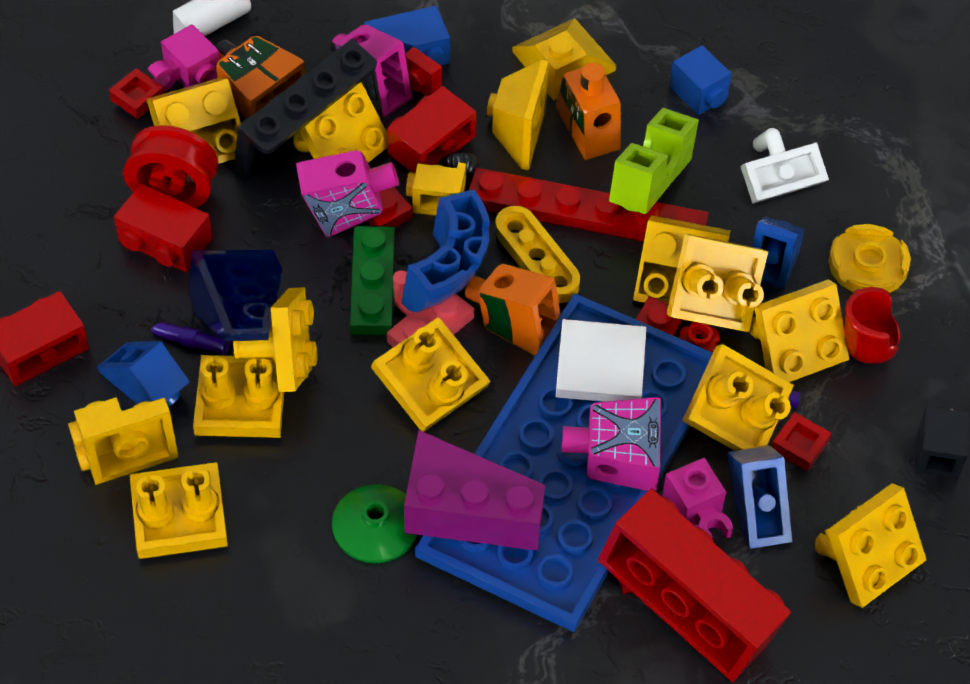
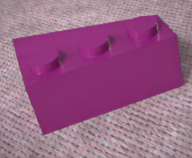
[404,430,545,551]

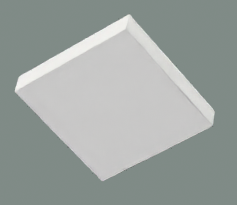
[555,319,646,402]

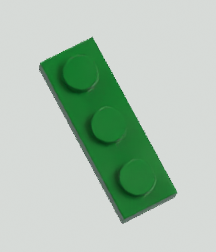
[350,226,395,335]

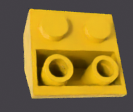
[146,78,241,164]
[633,215,731,304]

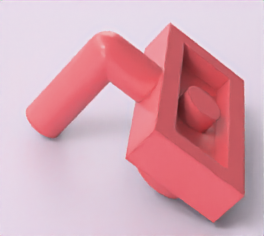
[387,270,475,347]

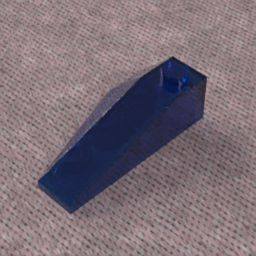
[189,250,283,341]

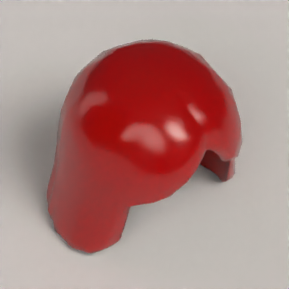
[843,286,901,364]

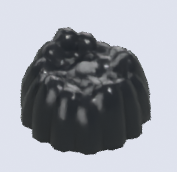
[440,153,478,178]

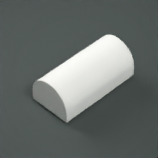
[173,0,251,36]

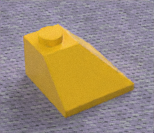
[512,18,617,101]
[487,60,549,170]

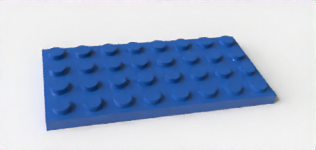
[415,293,713,633]

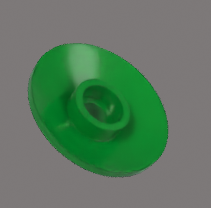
[332,484,418,563]

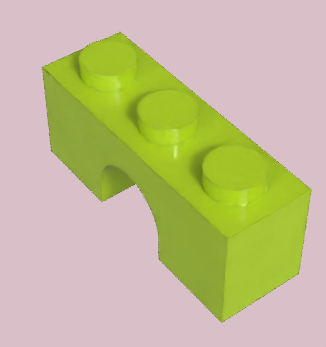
[609,108,699,214]

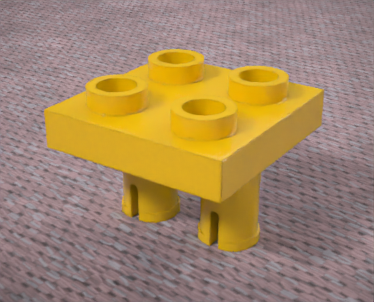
[293,82,388,163]
[666,233,768,332]
[749,280,849,382]
[233,287,317,392]
[371,317,491,432]
[682,344,794,451]
[193,355,284,438]
[130,462,228,559]
[815,483,927,608]

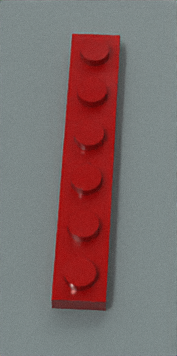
[469,168,709,241]

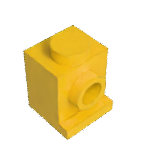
[406,162,466,216]

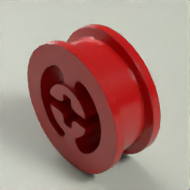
[123,125,218,208]

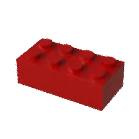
[597,488,791,683]

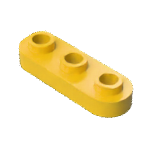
[495,206,580,303]

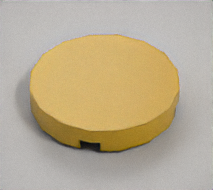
[828,224,911,293]

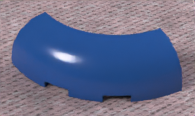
[402,190,490,313]

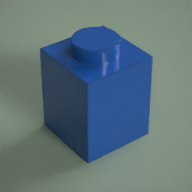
[669,45,732,115]

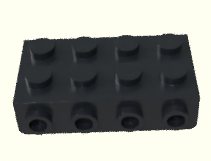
[233,38,377,182]

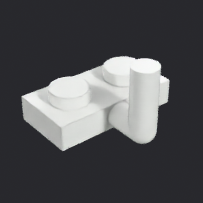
[740,128,829,204]

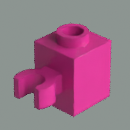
[148,24,220,92]
[662,458,733,539]

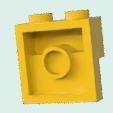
[68,397,179,485]

